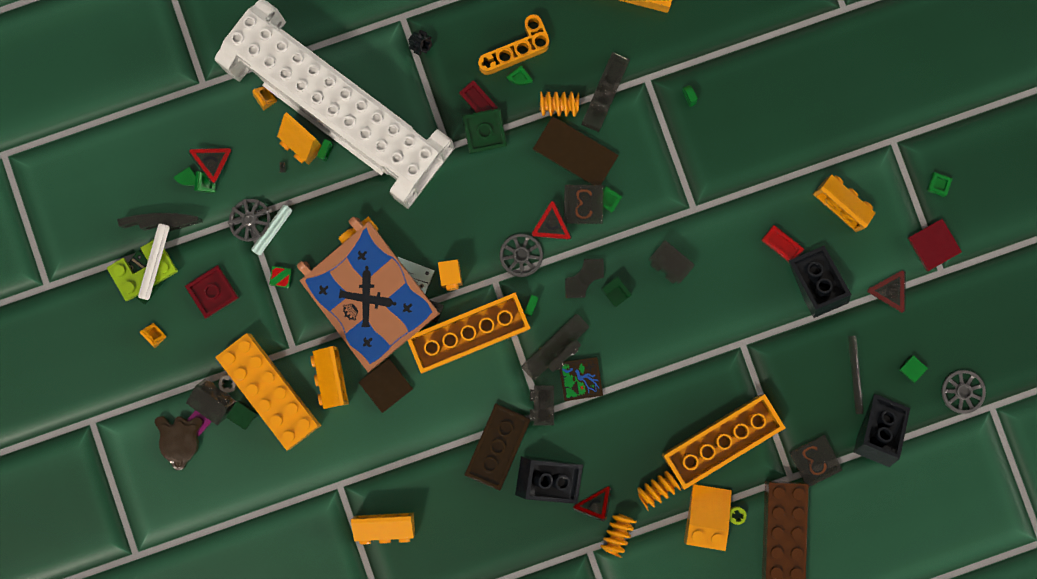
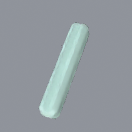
[251,205,292,255]

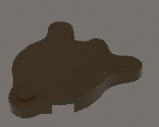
[155,416,204,470]

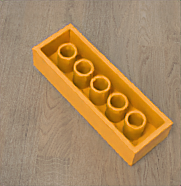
[408,292,530,374]
[215,333,321,451]
[661,394,785,490]

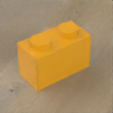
[438,260,463,291]

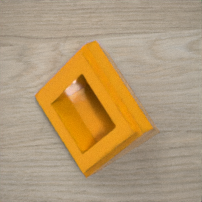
[253,87,277,111]
[140,323,167,348]

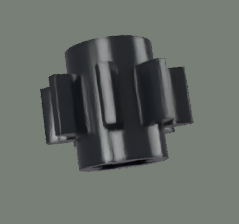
[408,30,432,55]

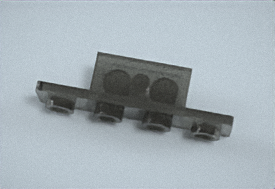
[521,314,589,380]

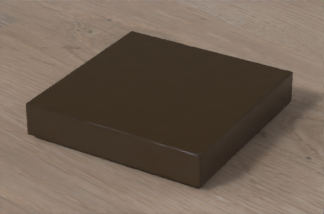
[358,358,413,413]

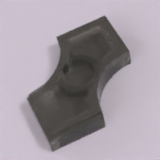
[565,259,604,298]

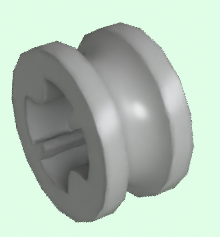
[218,375,237,393]

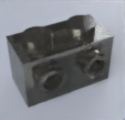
[648,241,695,284]
[186,379,236,426]
[530,386,554,425]

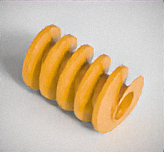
[540,91,579,117]
[637,471,681,511]
[600,513,637,558]

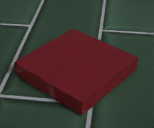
[907,219,962,271]
[185,265,239,319]

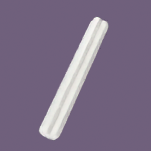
[138,224,170,300]

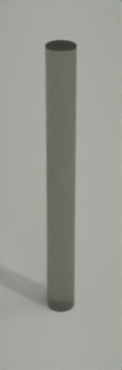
[848,336,864,414]

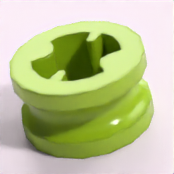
[730,506,747,525]

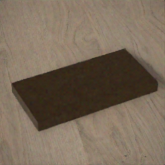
[533,116,619,189]
[465,403,531,491]

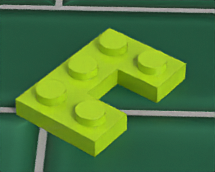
[107,240,178,301]

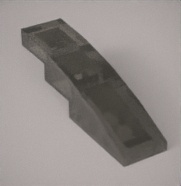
[581,52,630,132]
[117,213,203,232]

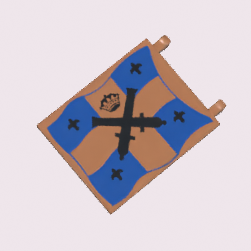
[297,217,440,372]

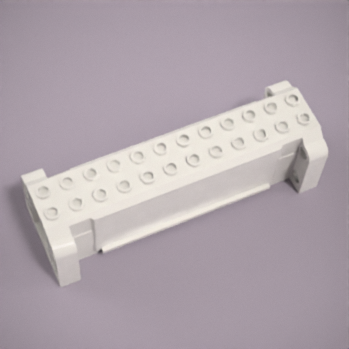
[215,0,455,209]

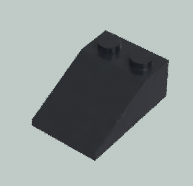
[789,246,852,318]
[853,394,910,467]
[515,456,583,504]

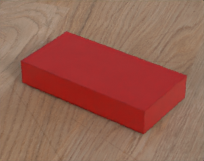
[761,225,804,262]

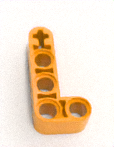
[478,14,549,75]

